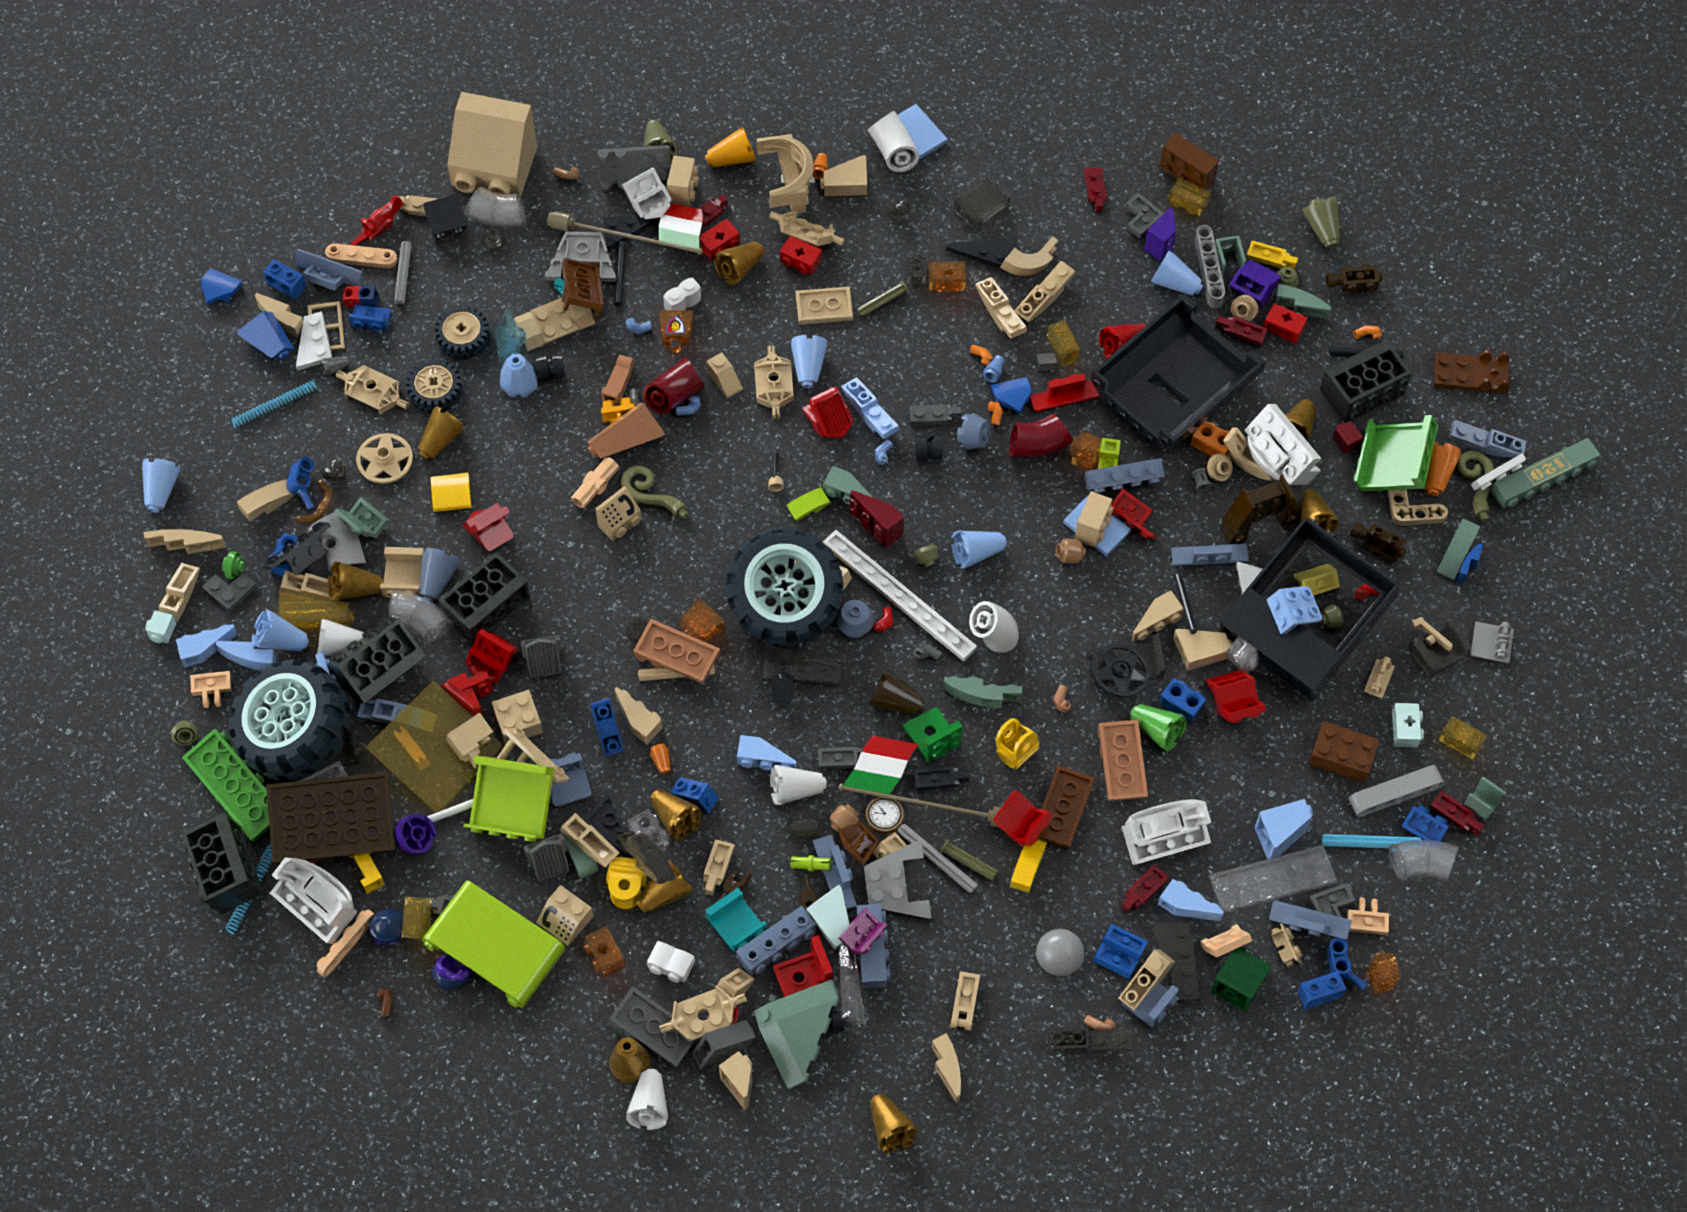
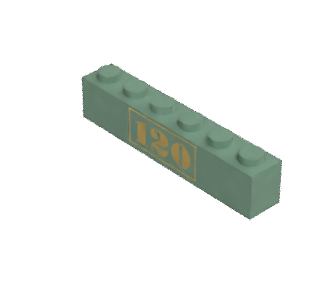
[1490,438,1600,509]

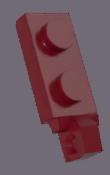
[1083,167,1107,212]
[698,194,728,229]
[1215,316,1268,347]
[1429,791,1484,836]
[1121,864,1169,914]

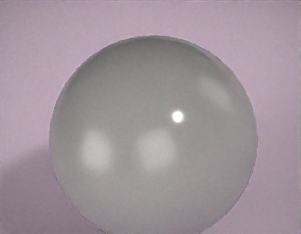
[1036,929,1084,976]

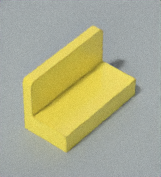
[1294,564,1340,595]

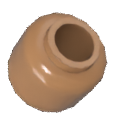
[1056,538,1086,564]
[830,804,859,833]

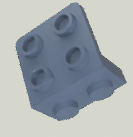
[550,753,592,807]
[1121,983,1179,1028]

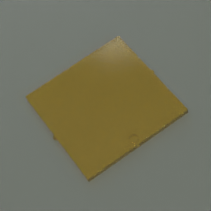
[366,680,504,813]

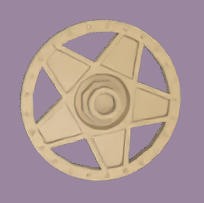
[356,433,413,484]

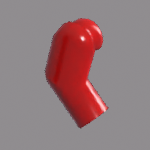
[1354,584,1380,601]
[874,607,893,632]

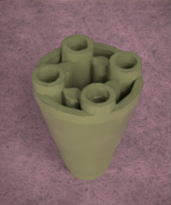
[643,120,678,163]
[1303,196,1340,249]

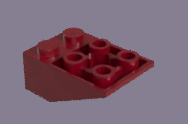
[849,490,904,548]

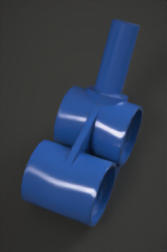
[286,456,315,510]
[1327,937,1368,990]

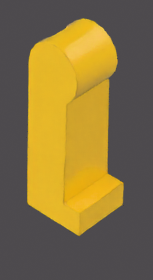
[349,854,385,894]

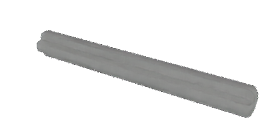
[897,824,977,893]

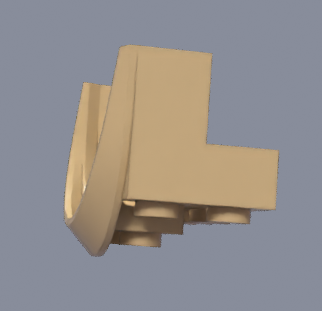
[757,134,813,214]

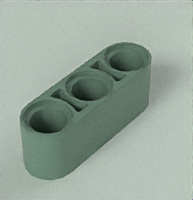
[559,828,599,879]

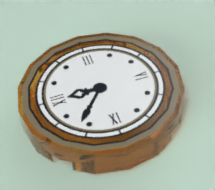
[865,797,904,834]

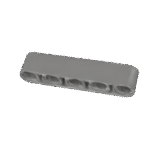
[1195,225,1225,309]
[1348,765,1445,817]

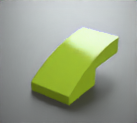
[1098,438,1121,469]
[787,488,831,522]

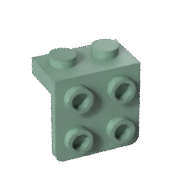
[334,497,390,538]

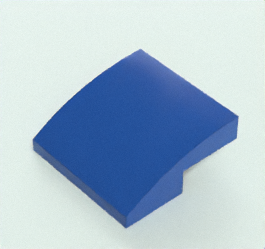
[1093,924,1148,979]

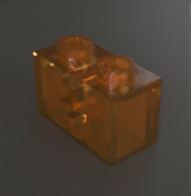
[928,262,966,291]
[1070,431,1102,471]
[583,926,626,977]

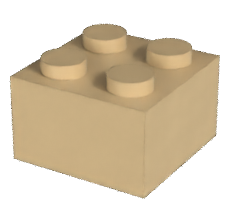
[667,156,699,207]
[1075,491,1114,548]
[492,690,543,745]

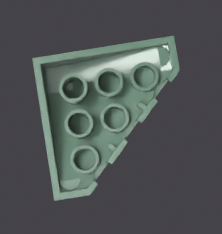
[754,980,839,1090]

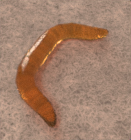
[294,478,332,522]

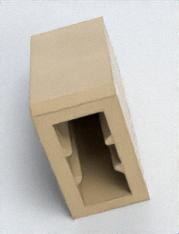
[820,155,867,196]
[1173,629,1234,671]

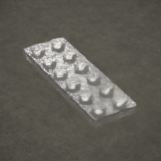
[1209,845,1337,913]

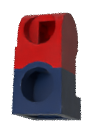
[342,285,380,308]

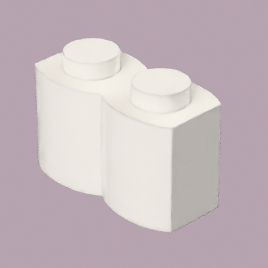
[663,278,701,317]
[647,941,695,983]

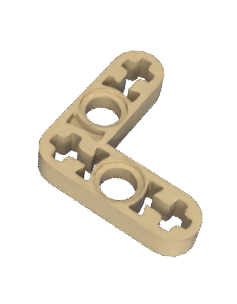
[1387,489,1448,526]

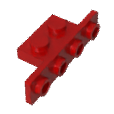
[1030,374,1100,412]
[1094,489,1157,540]

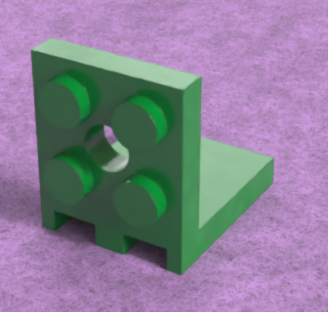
[903,706,963,765]

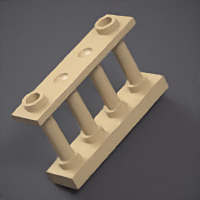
[493,727,570,809]

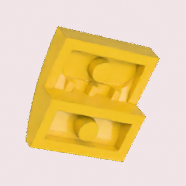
[431,473,471,512]

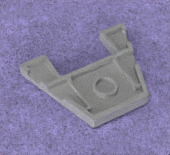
[545,232,616,282]
[864,840,932,918]

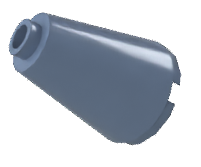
[419,548,460,603]

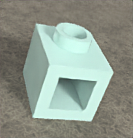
[145,610,176,643]

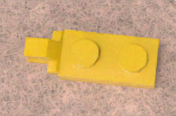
[1246,241,1298,269]

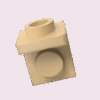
[873,833,907,859]

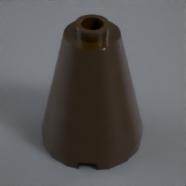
[869,669,926,715]

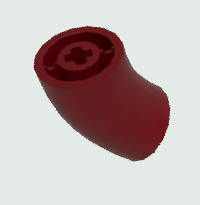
[643,357,705,415]
[1009,414,1073,458]

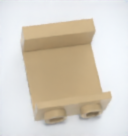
[380,547,423,599]

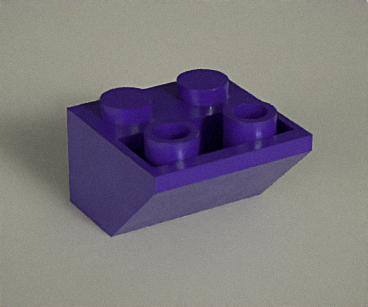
[1229,260,1282,307]

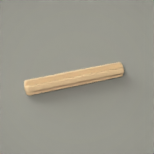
[638,664,715,681]

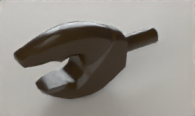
[716,870,751,902]
[799,876,819,911]

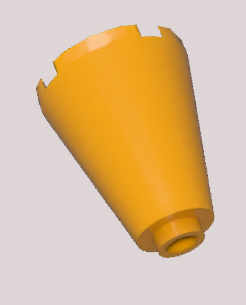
[705,127,756,168]

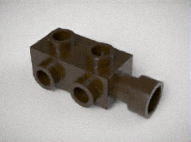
[1326,264,1382,293]
[1350,522,1407,562]

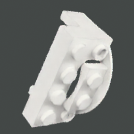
[1245,404,1321,485]
[1122,799,1211,865]
[270,857,357,944]

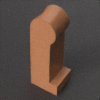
[601,355,634,406]

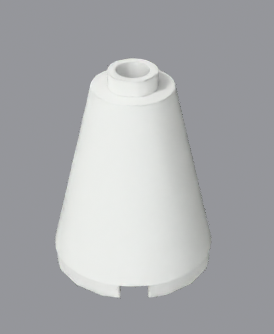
[317,619,364,657]
[770,765,826,805]
[626,1069,668,1130]

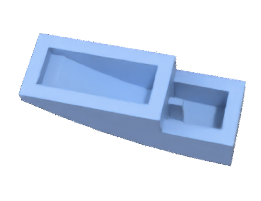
[216,641,277,670]

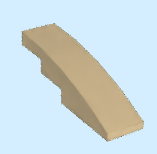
[144,529,226,554]

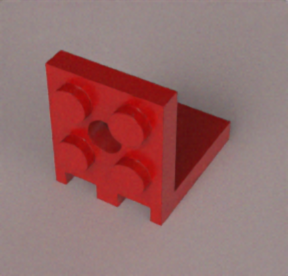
[773,935,833,997]

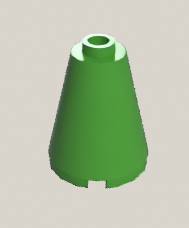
[1130,704,1187,751]

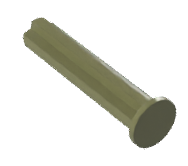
[857,280,908,316]
[940,839,997,880]

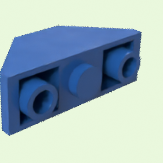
[590,698,624,757]

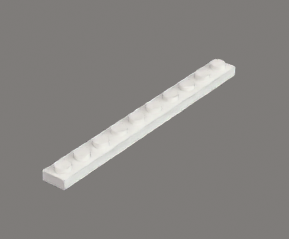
[823,530,977,662]

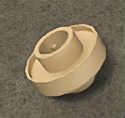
[1231,295,1258,321]
[1207,454,1233,481]

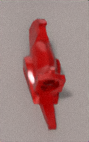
[350,195,403,246]

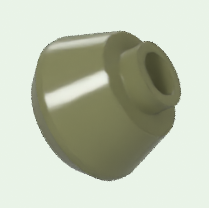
[1277,267,1299,288]
[913,544,938,567]
[1320,604,1344,630]
[171,720,198,746]

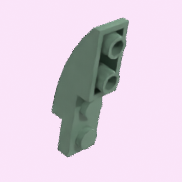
[943,676,1022,708]

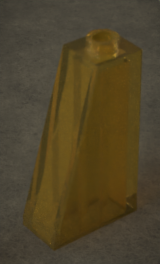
[278,588,354,630]

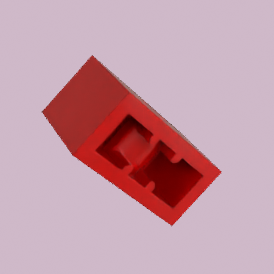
[699,219,740,261]
[780,235,822,276]
[1264,303,1307,344]

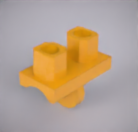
[601,397,635,424]

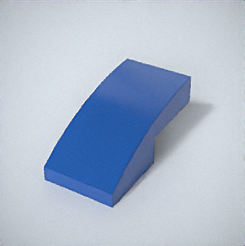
[1456,544,1483,583]

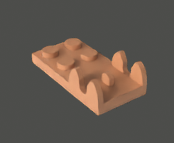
[633,619,720,684]
[1097,720,1148,802]

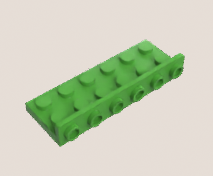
[182,729,270,842]

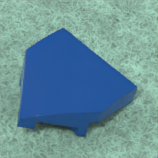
[201,268,242,304]
[991,377,1032,414]

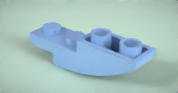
[841,377,899,439]

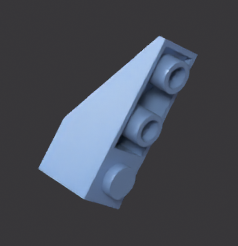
[176,624,237,668]
[737,735,796,770]
[1158,879,1224,921]

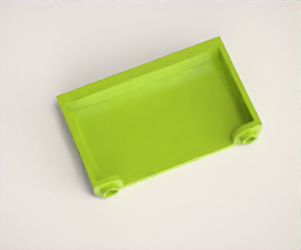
[422,881,565,1009]

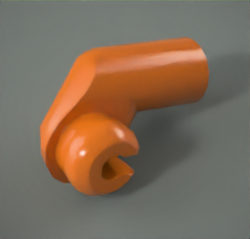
[1353,325,1382,339]
[970,344,993,365]
[988,401,1003,426]

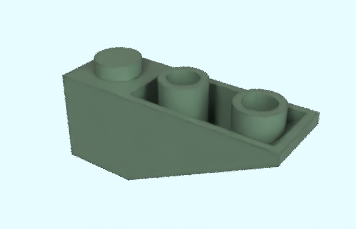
[823,466,872,504]

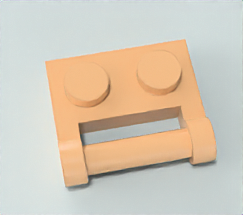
[1200,924,1252,958]

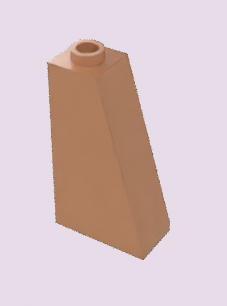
[587,403,665,458]

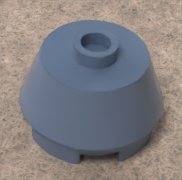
[957,413,990,450]
[836,600,874,638]

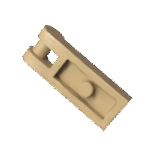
[950,971,980,1031]

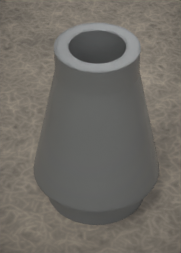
[320,356,349,376]

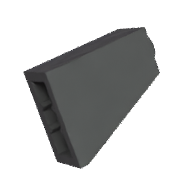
[692,1020,756,1070]

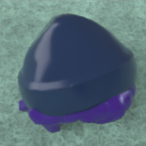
[368,909,409,945]
[432,954,472,990]

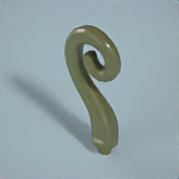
[1457,450,1494,522]
[621,466,689,519]

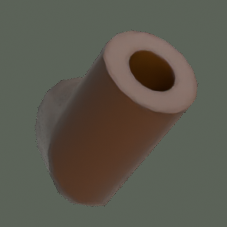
[377,988,393,1017]

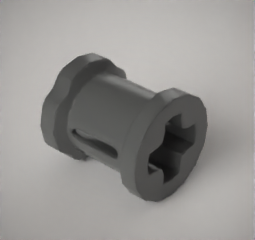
[1191,468,1212,493]

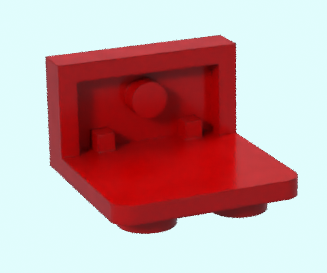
[993,791,1053,847]

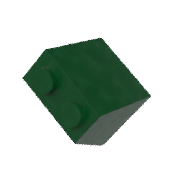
[1211,947,1272,1013]

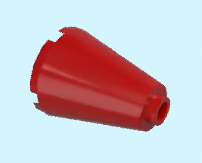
[1099,323,1146,359]

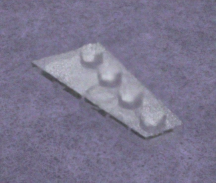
[838,945,866,1028]

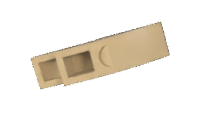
[1014,261,1076,322]
[976,277,1027,339]

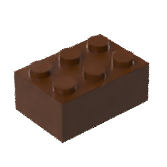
[1160,133,1219,195]
[1309,721,1380,783]

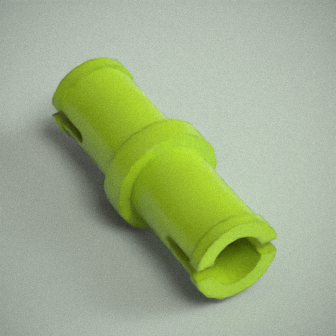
[790,855,833,871]

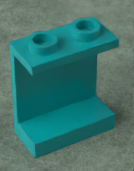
[705,888,767,954]

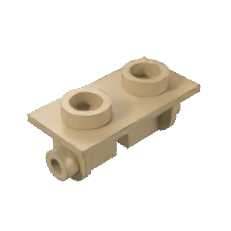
[1364,657,1395,699]
[1271,923,1302,968]

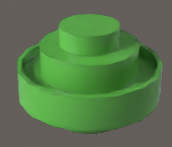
[222,551,245,580]

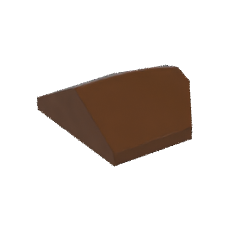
[839,823,879,866]

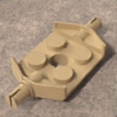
[769,211,844,246]
[754,345,794,419]
[336,365,409,414]
[659,986,747,1042]

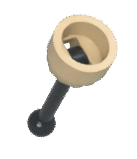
[768,450,784,492]

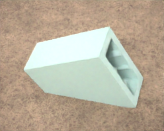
[806,885,850,950]

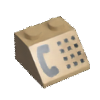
[596,486,641,541]
[536,885,593,947]

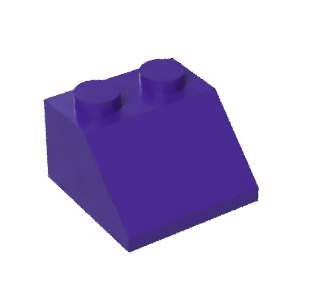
[1144,207,1176,262]

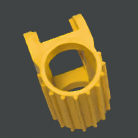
[996,718,1039,770]
[606,857,647,910]

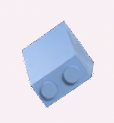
[1255,799,1313,863]

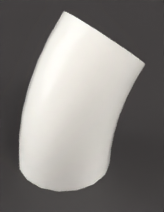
[867,111,919,172]
[969,601,1019,653]

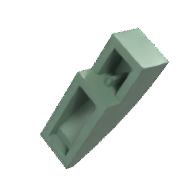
[1275,284,1331,320]
[1436,519,1480,581]

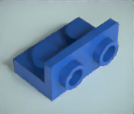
[349,305,391,331]
[1402,805,1449,847]

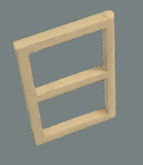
[308,301,345,351]

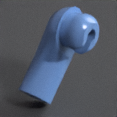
[625,318,652,334]
[676,396,701,416]
[875,439,893,465]

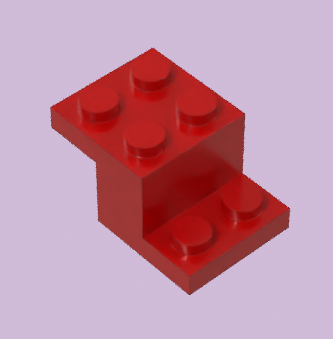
[1205,669,1266,723]

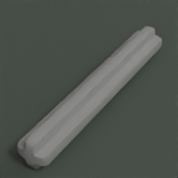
[394,241,411,305]

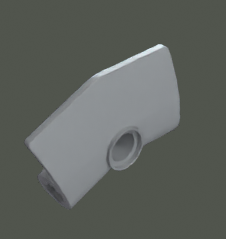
[308,512,366,575]

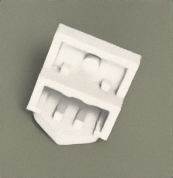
[622,168,672,219]

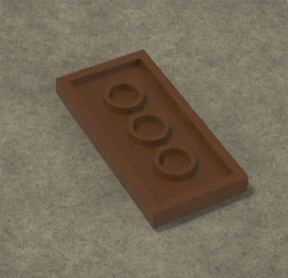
[1038,765,1095,849]

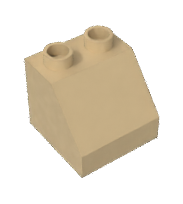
[448,92,537,200]

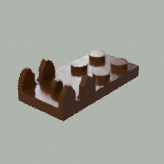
[561,258,604,318]
[1433,350,1509,394]

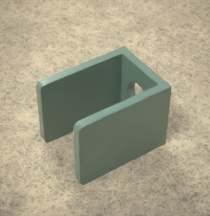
[1215,236,1246,277]
[1464,777,1504,823]

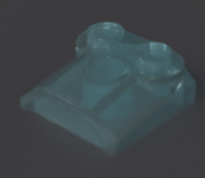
[494,308,526,361]

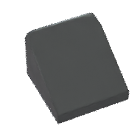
[1036,353,1057,371]

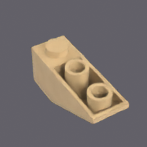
[1132,591,1183,642]
[615,687,662,745]
[1118,949,1175,1011]

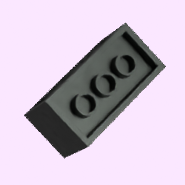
[1320,340,1412,422]
[439,552,531,646]
[328,617,426,703]
[182,812,264,914]

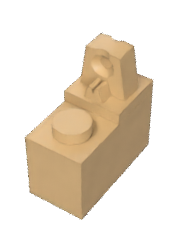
[446,713,493,769]

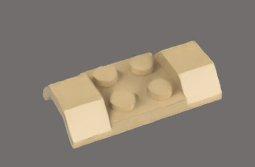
[513,298,595,352]

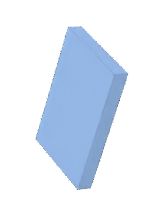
[898,104,948,159]
[1063,496,1131,557]

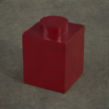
[1332,420,1363,454]

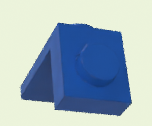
[671,777,719,813]

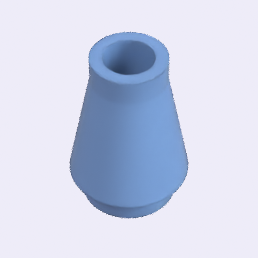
[983,355,1005,382]

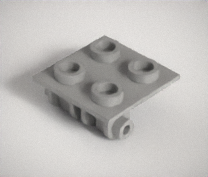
[1470,622,1514,663]

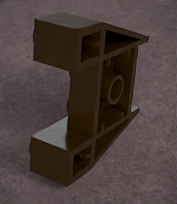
[1221,474,1301,545]

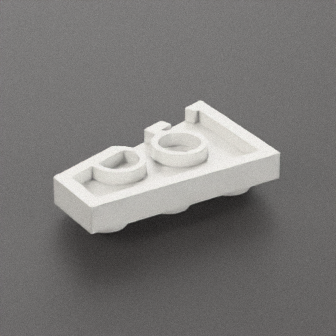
[296,311,333,370]
[1471,453,1526,491]

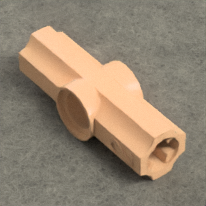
[571,457,619,508]

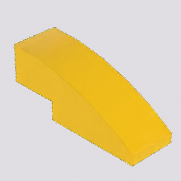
[1010,839,1047,893]

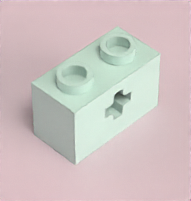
[1392,703,1424,747]

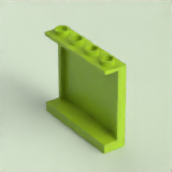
[464,755,555,842]

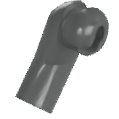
[629,388,646,406]
[913,644,943,661]

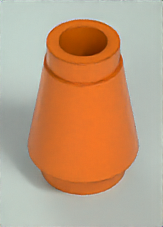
[812,153,828,179]
[650,744,671,774]

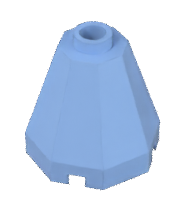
[500,354,538,397]

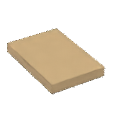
[795,287,853,325]

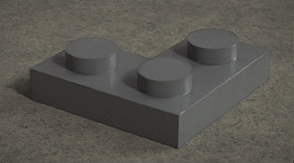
[1126,193,1164,238]
[202,573,257,612]
[1309,883,1355,917]

